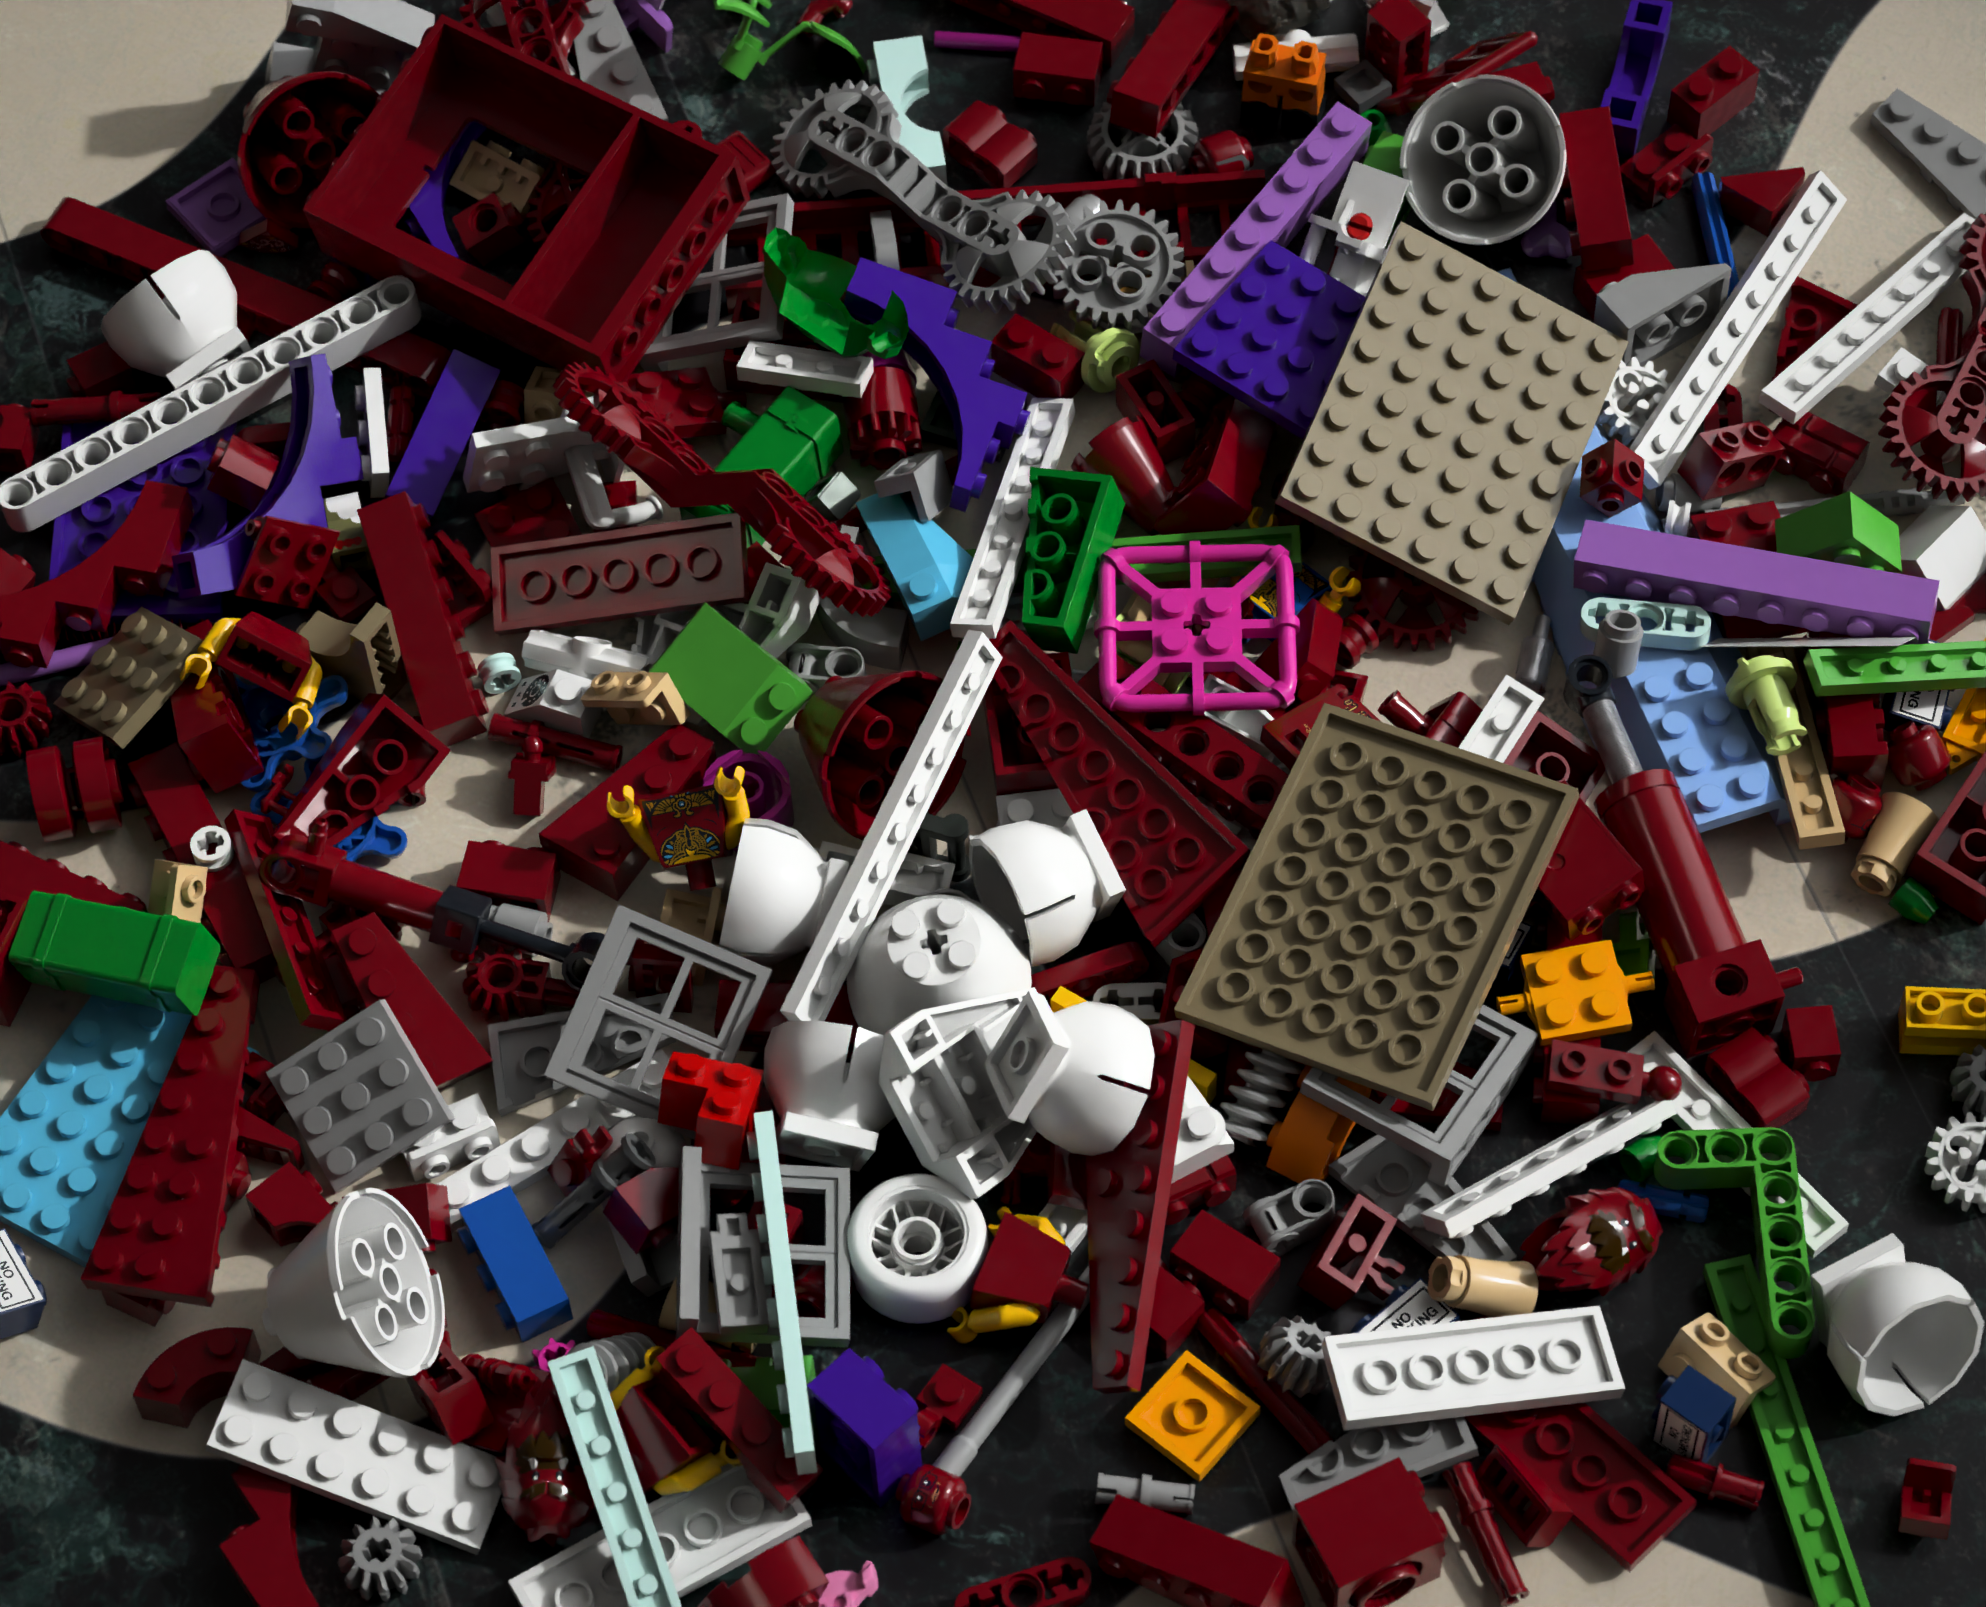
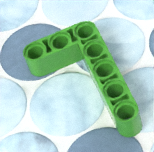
[1653,1127,1815,1359]

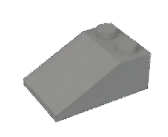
[1593,263,1732,367]

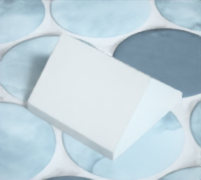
[1899,506,1986,611]

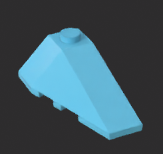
[856,493,973,641]

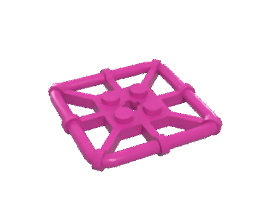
[1094,541,1300,716]

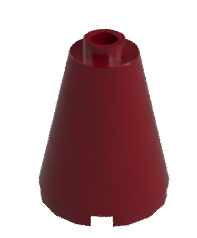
[1071,415,1174,536]

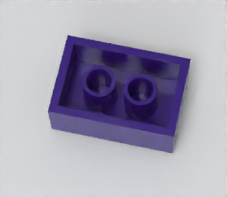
[807,1347,922,1507]

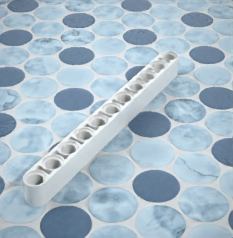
[0,276,421,532]

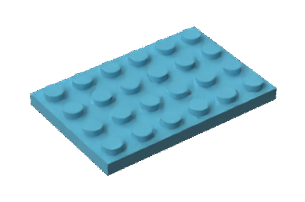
[0,995,260,1268]

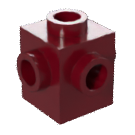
[1580,438,1644,518]

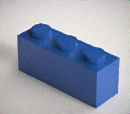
[456,1185,573,1343]

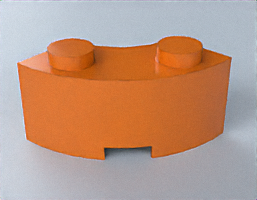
[1266,1065,1372,1184]

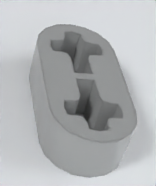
[1092,982,1166,1025]

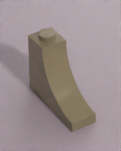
[295,602,408,701]

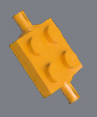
[1496,940,1655,1046]

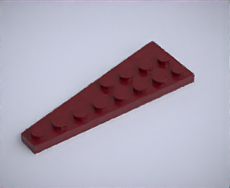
[989,620,1251,948]
[80,965,261,1307]
[1086,1020,1195,1394]

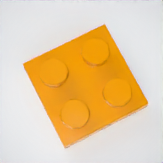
[1125,1350,1261,1482]

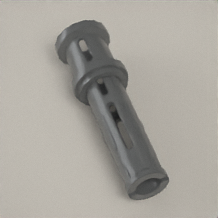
[531,1133,656,1249]

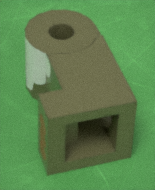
[324,492,375,573]

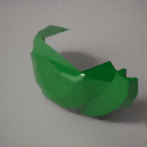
[762,227,909,359]

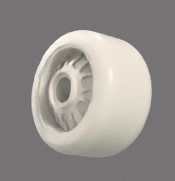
[847,1174,989,1324]

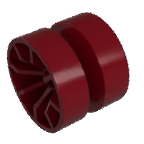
[26,736,124,843]

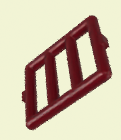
[1376,31,1538,116]

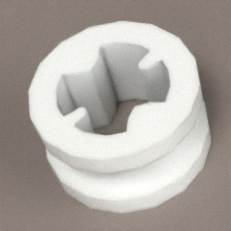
[1665,500,1691,537]
[190,826,234,872]

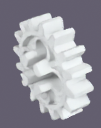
[1597,357,1672,446]
[1925,1112,1986,1213]

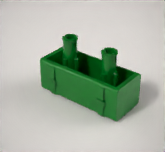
[679,386,844,548]
[8,890,220,1016]

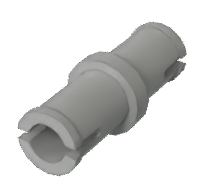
[1095,1473,1195,1515]

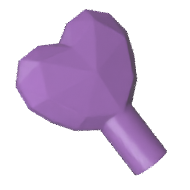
[1521,200,1572,259]

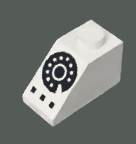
[504,669,603,738]

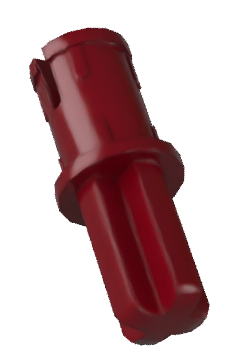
[1665,1454,1765,1512]

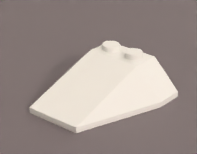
[878,987,1037,1199]

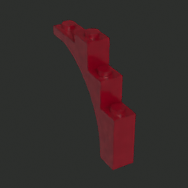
[0,480,195,668]
[219,1366,391,1607]

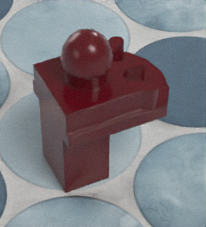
[508,735,556,816]
[243,1051,290,1126]

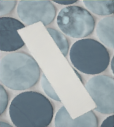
[1700,637,1916,647]

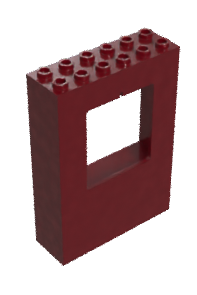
[302,14,750,383]

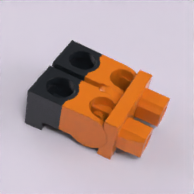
[1240,33,1327,134]

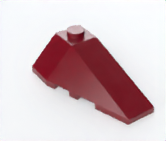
[272,693,451,846]

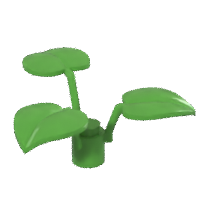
[713,0,867,80]

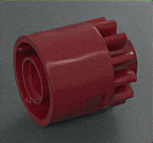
[842,366,922,470]

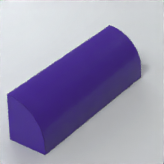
[384,349,501,519]

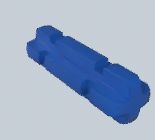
[1618,1179,1709,1223]

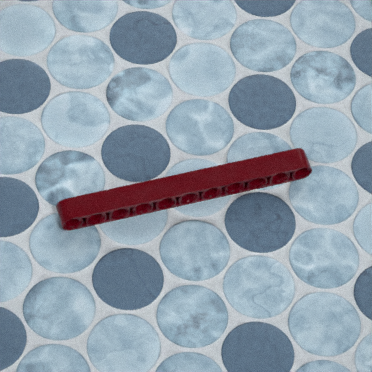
[40,197,451,399]

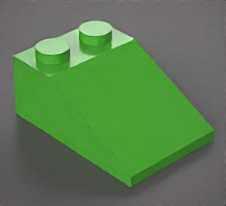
[649,602,813,754]

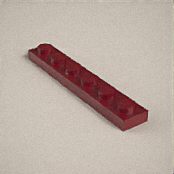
[224,809,347,1031]

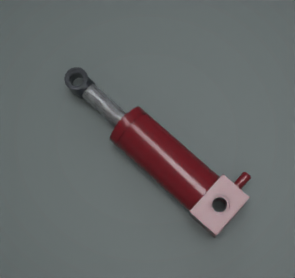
[1563,655,1804,1059]

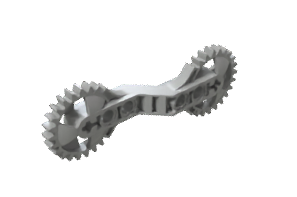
[770,80,1076,313]

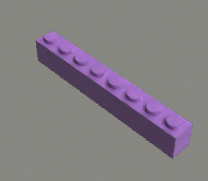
[1140,101,1372,378]
[1573,519,1940,645]

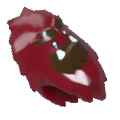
[1519,1187,1663,1297]
[495,1379,594,1547]

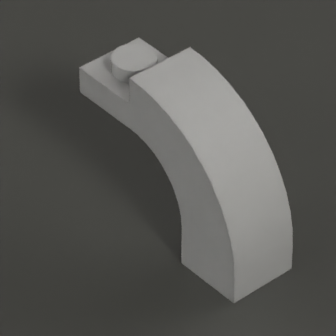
[816,525,910,671]

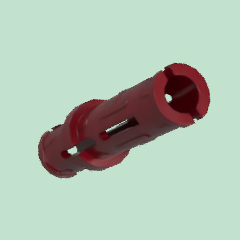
[30,391,162,427]
[488,713,624,773]
[1442,1462,1529,1606]

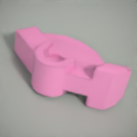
[818,1560,878,1607]

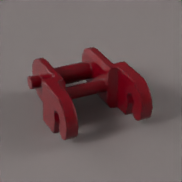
[261,764,297,816]

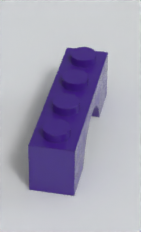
[1600,0,1673,159]

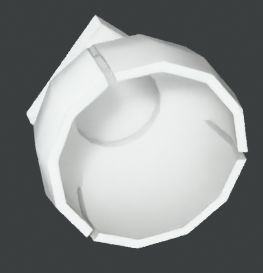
[100,250,251,390]
[969,809,1126,967]
[719,818,849,966]
[983,990,1155,1156]
[763,1021,896,1172]
[1811,1233,1984,1416]

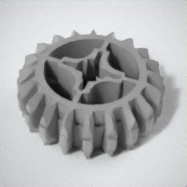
[1087,102,1198,181]

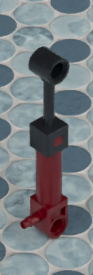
[260,817,605,992]

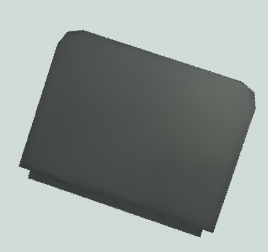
[805,471,861,521]

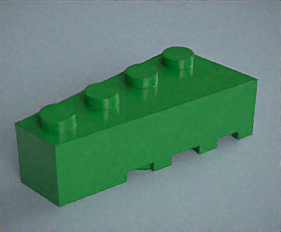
[1022,467,1125,654]

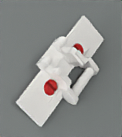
[1299,161,1410,297]

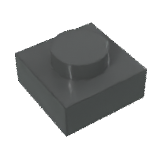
[1333,59,1392,115]

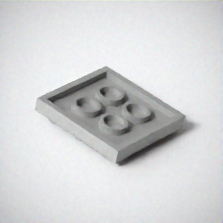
[266,999,455,1192]

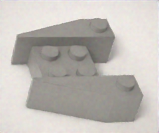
[265,0,435,94]

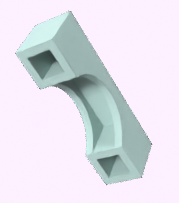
[867,35,947,185]

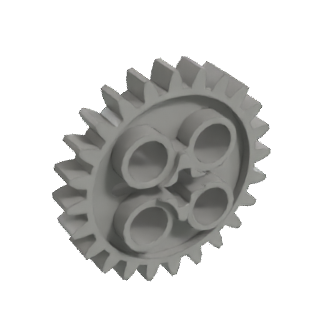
[1048,200,1185,331]

